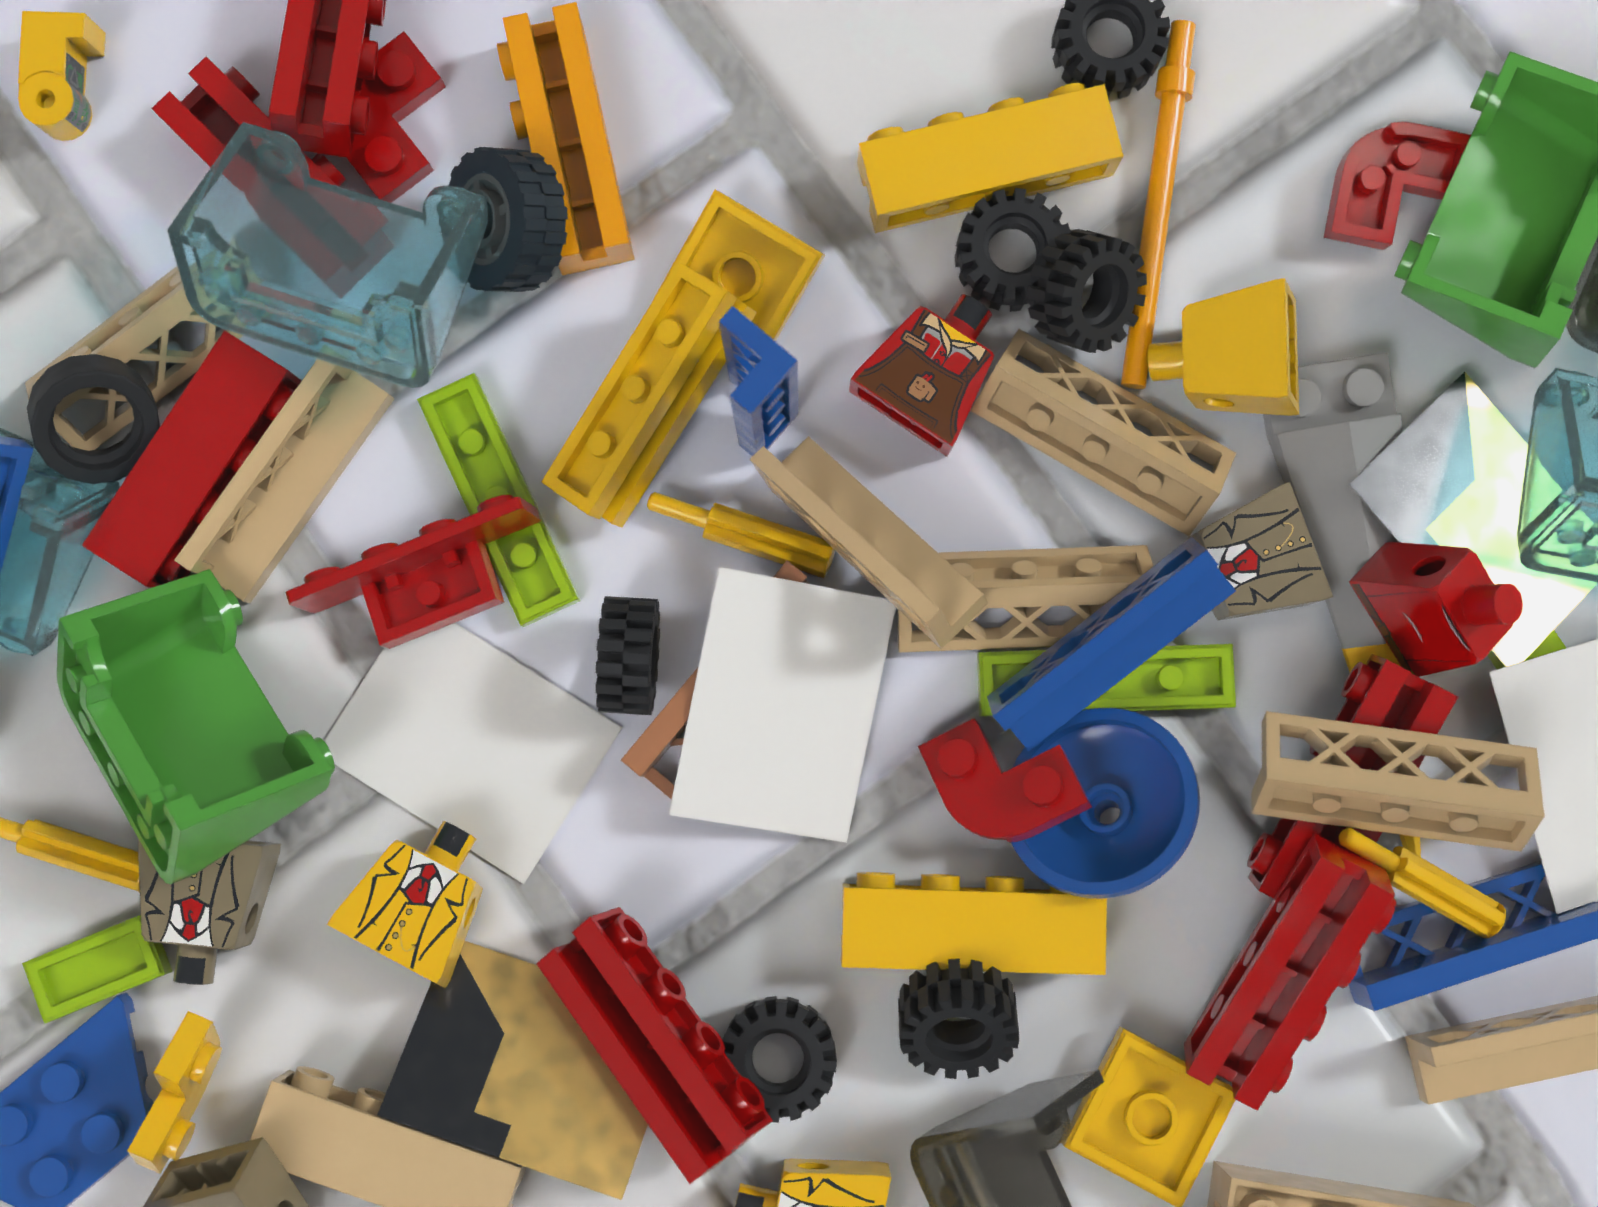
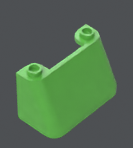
[1394,51,1598,368]
[57,569,335,885]

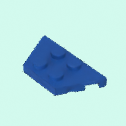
[0,993,154,1207]

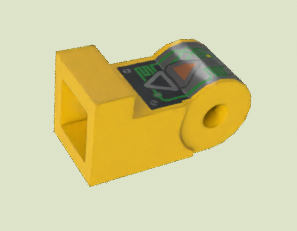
[18,11,106,141]

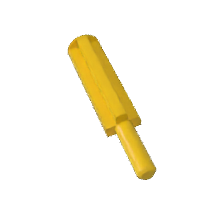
[647,492,835,578]
[0,817,140,893]
[1339,828,1506,938]

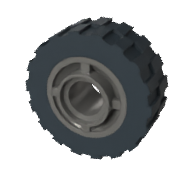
[442,147,568,292]

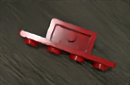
[286,495,541,649]

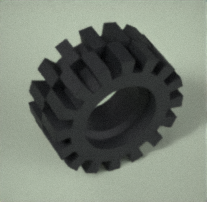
[1051,0,1170,100]
[954,188,1070,312]
[1027,229,1147,353]
[595,596,660,715]
[898,959,1019,1079]
[722,996,837,1123]

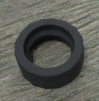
[27,354,160,484]

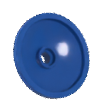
[1012,708,1200,899]

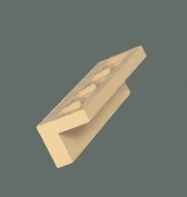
[25,230,283,451]
[971,329,1236,536]
[174,348,394,603]
[750,436,988,649]
[898,545,1153,652]
[1251,711,1545,851]
[1405,995,1598,1105]

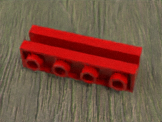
[269,0,386,158]
[151,56,396,299]
[81,330,302,588]
[1247,654,1458,898]
[1184,833,1396,1111]
[536,907,773,1184]

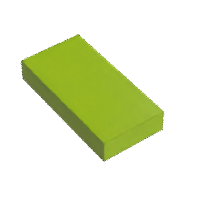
[22,915,173,1024]

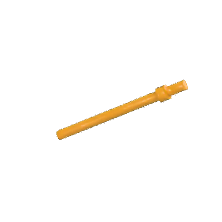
[1121,20,1196,389]

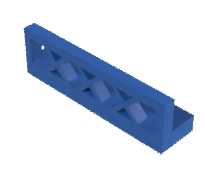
[719,306,798,456]
[987,537,1236,751]
[1349,861,1598,1011]

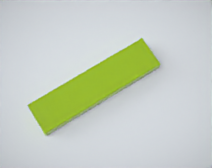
[417,373,581,627]
[977,644,1236,716]

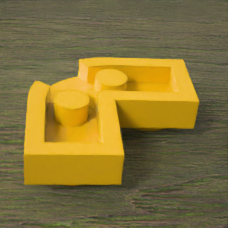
[127,1011,222,1174]

